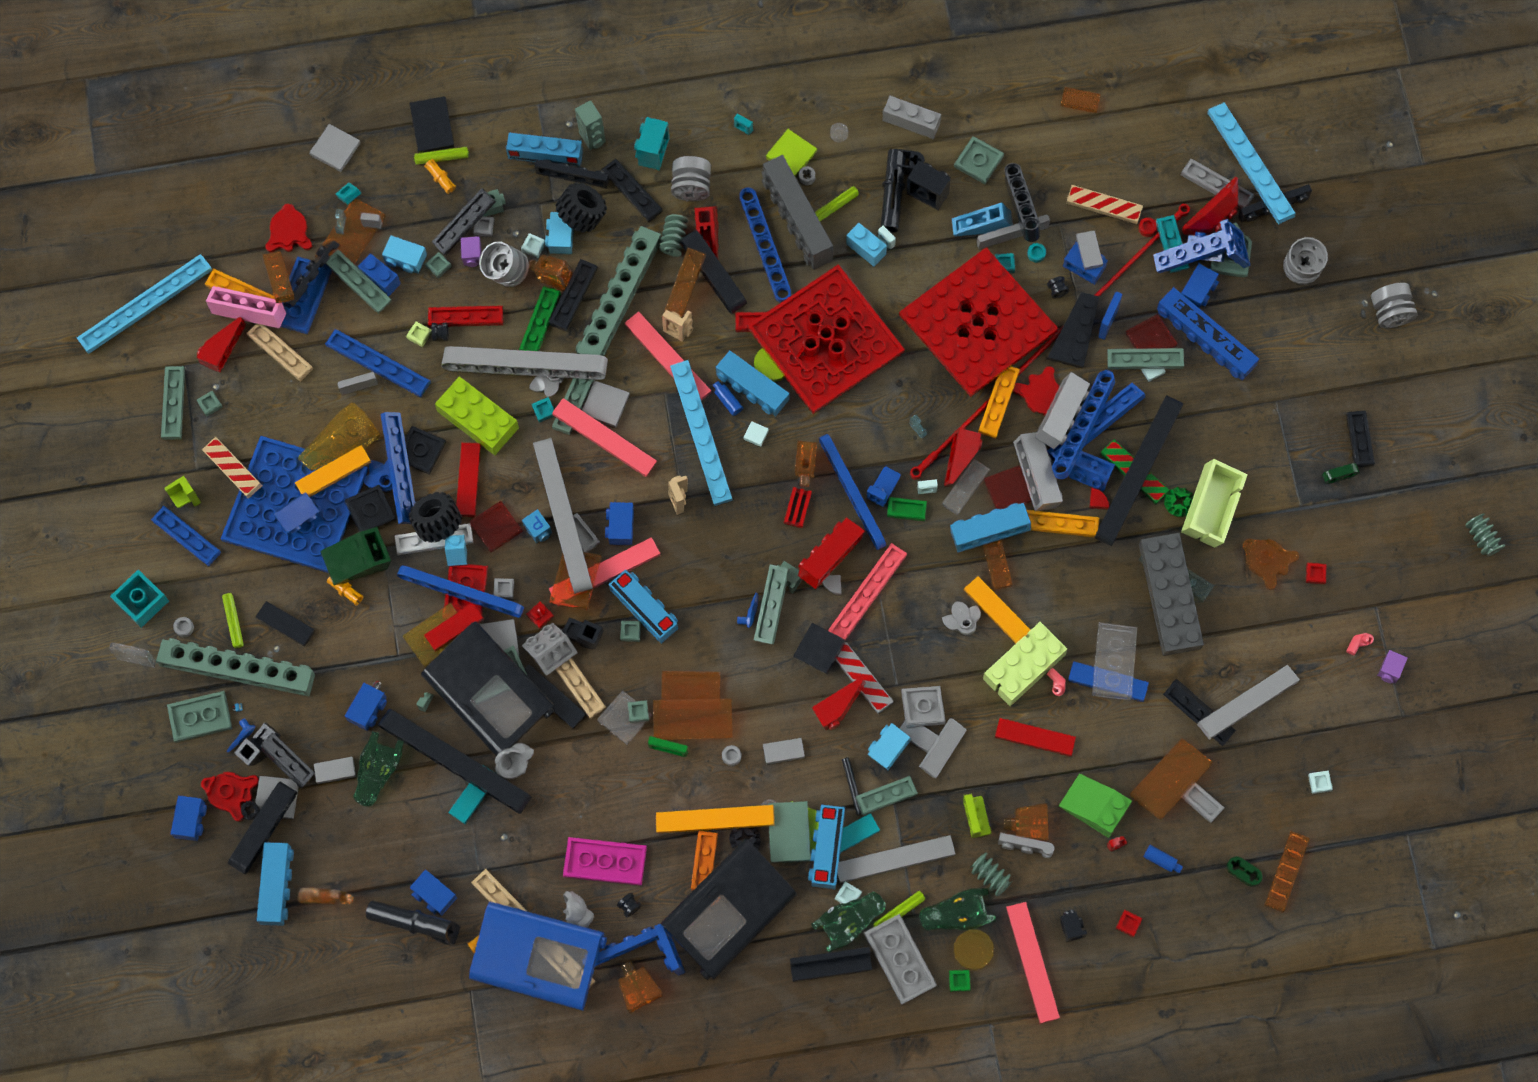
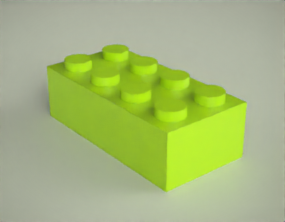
[435,376,519,456]

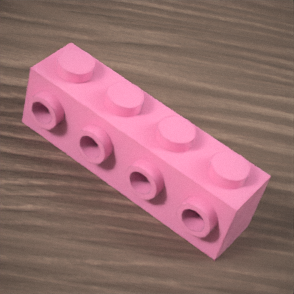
[206,286,286,328]

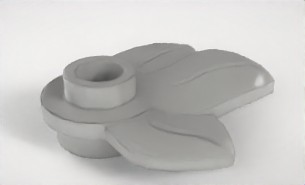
[529,376,564,397]
[942,602,981,635]

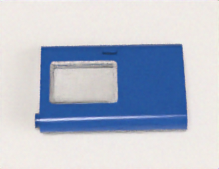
[469,901,607,1011]

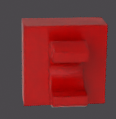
[526,601,554,629]

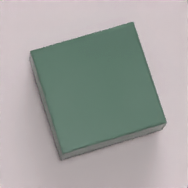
[425,252,452,278]
[196,390,223,417]
[620,621,641,642]
[628,700,649,723]

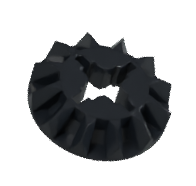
[729,827,761,850]

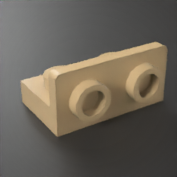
[662,310,693,341]
[668,476,688,515]

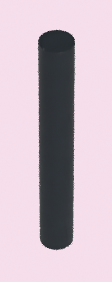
[842,757,862,816]

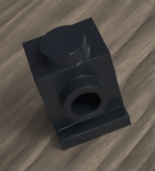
[1059,909,1087,943]

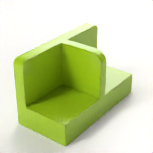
[164,476,201,508]

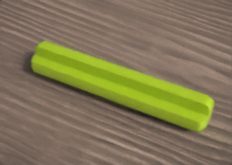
[414,147,469,165]
[815,186,859,221]
[222,593,244,648]
[873,891,925,927]

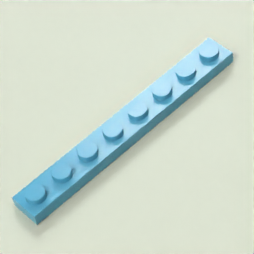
[1208,103,1295,224]
[77,254,212,354]
[670,360,733,506]

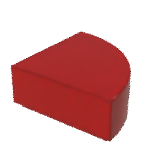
[1089,488,1109,510]
[1107,836,1127,852]

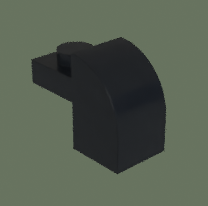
[562,617,604,650]
[235,723,281,766]

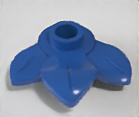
[363,460,393,492]

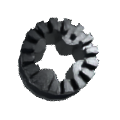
[241,801,260,820]

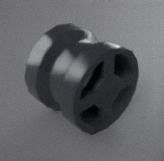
[1047,276,1070,299]
[432,322,449,341]
[617,893,642,918]

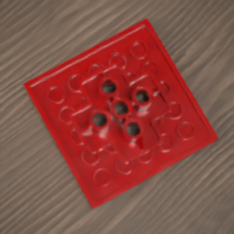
[899,247,1058,397]
[747,264,905,414]

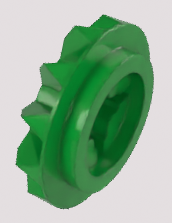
[1164,487,1193,517]

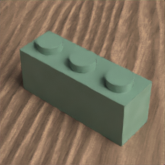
[575,100,606,150]

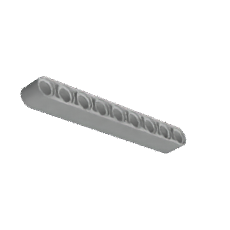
[441,346,608,380]
[533,438,593,594]

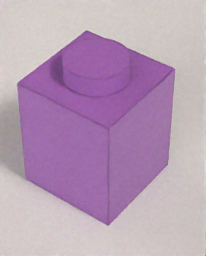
[461,237,482,267]
[1377,650,1407,683]

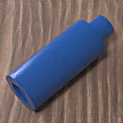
[713,381,743,416]
[1143,845,1183,873]

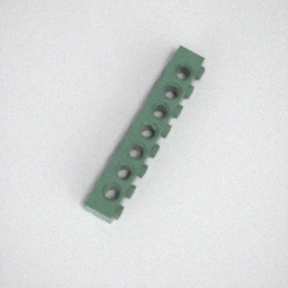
[575,226,661,356]
[156,638,315,697]

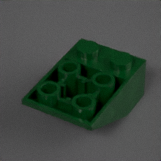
[320,527,391,586]

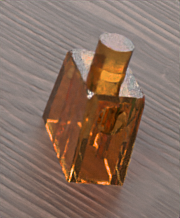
[529,255,573,292]
[795,441,818,487]
[1003,803,1049,842]
[618,961,663,1014]

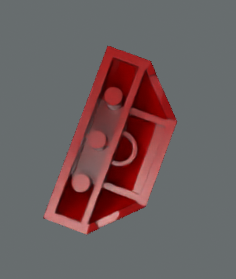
[1182,176,1238,235]

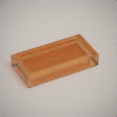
[1061,87,1100,113]

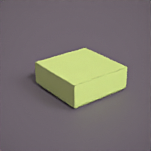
[406,322,432,347]

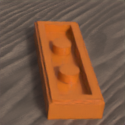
[691,831,718,891]

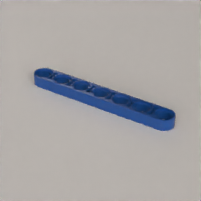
[740,187,791,303]
[1052,370,1115,479]
[819,434,886,550]
[397,565,524,618]

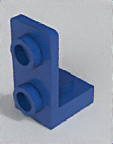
[867,466,901,507]

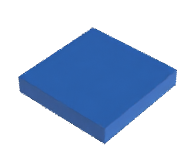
[1098,292,1123,340]

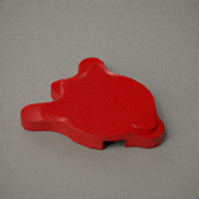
[265,204,313,253]
[1012,366,1060,416]
[201,772,259,822]

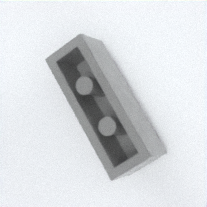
[883,96,941,139]

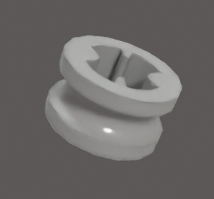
[799,167,815,185]

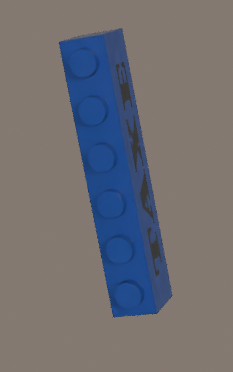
[1157,287,1259,381]

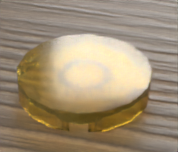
[954,929,994,970]

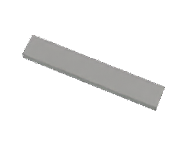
[1197,665,1300,740]
[837,835,955,883]

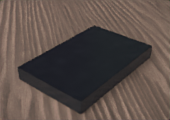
[410,96,455,153]

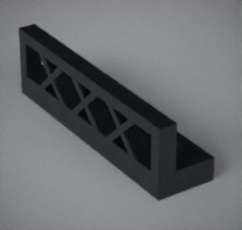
[790,947,872,982]

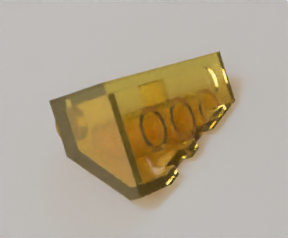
[298,402,380,471]

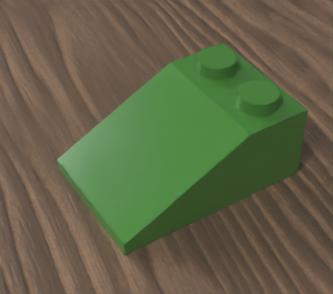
[1059,773,1132,838]

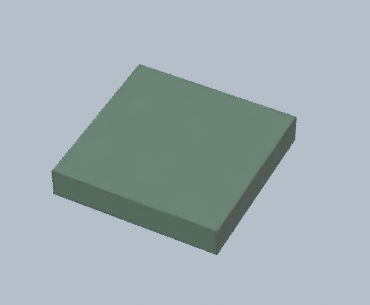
[954,136,1004,184]

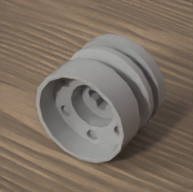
[671,156,711,201]
[1283,237,1328,285]
[479,241,529,287]
[1371,283,1418,328]

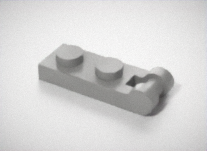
[998,833,1054,858]

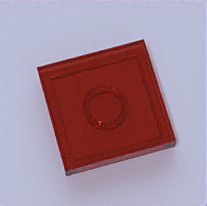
[1125,314,1177,349]
[984,466,1032,510]
[469,501,523,553]

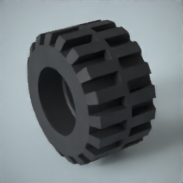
[556,182,607,233]
[409,492,462,543]

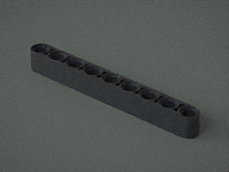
[1094,395,1184,546]
[378,709,532,814]

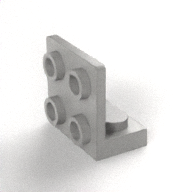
[522,623,578,676]

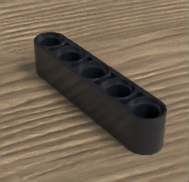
[1004,163,1040,242]
[680,230,747,314]
[228,781,297,875]

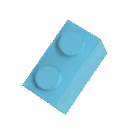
[545,212,574,254]
[846,223,887,266]
[382,235,427,274]
[868,723,912,770]

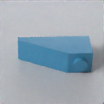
[952,203,1013,236]

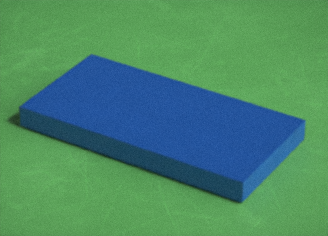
[280,256,332,335]

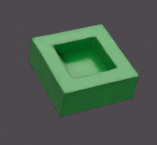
[949,970,970,992]

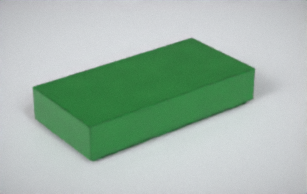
[887,497,927,521]
[648,736,688,757]

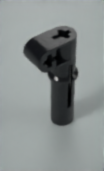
[880,149,925,233]
[366,900,461,946]

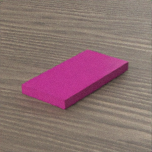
[563,837,647,886]

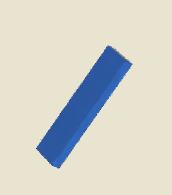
[151,506,221,567]
[1068,661,1149,702]

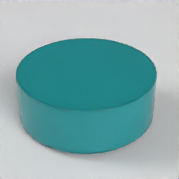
[1027,243,1046,263]

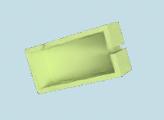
[1181,459,1248,548]
[983,622,1067,706]

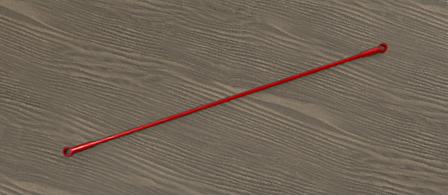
[910,204,1190,480]

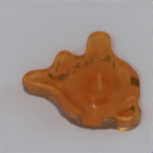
[1243,538,1299,590]
[297,887,354,904]

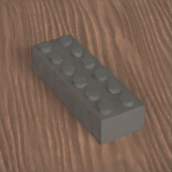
[761,155,833,270]
[1139,533,1204,656]

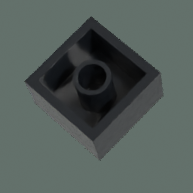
[906,161,951,211]

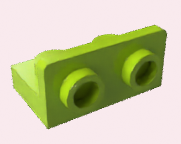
[963,794,991,838]

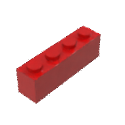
[798,517,865,589]

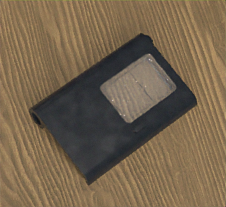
[421,621,555,756]
[660,839,797,980]

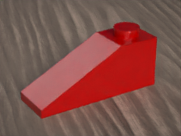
[694,206,718,259]
[197,317,246,373]
[944,428,982,487]
[811,677,866,730]

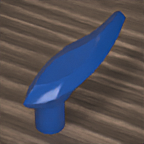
[737,592,758,628]
[227,719,255,752]

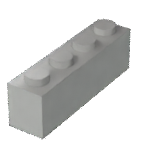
[1035,372,1090,449]
[1013,432,1063,511]

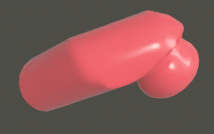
[1346,633,1374,655]
[1046,668,1066,696]

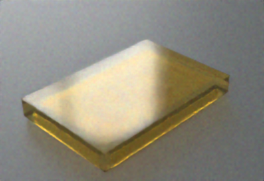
[403,603,457,667]

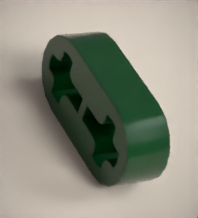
[1322,463,1360,484]
[1227,856,1263,887]

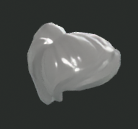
[495,743,534,780]
[563,891,594,928]

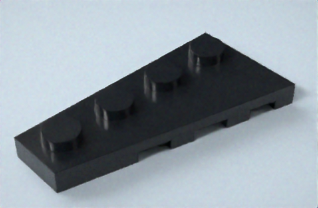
[283,240,340,309]
[1046,292,1099,368]

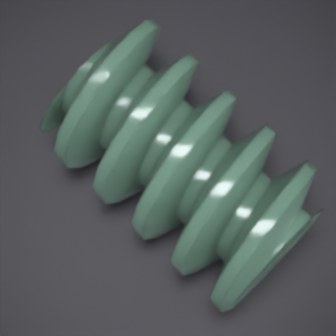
[659,214,688,257]
[1465,513,1505,557]
[970,852,1013,897]

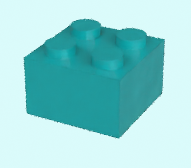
[634,117,670,170]
[110,569,169,628]

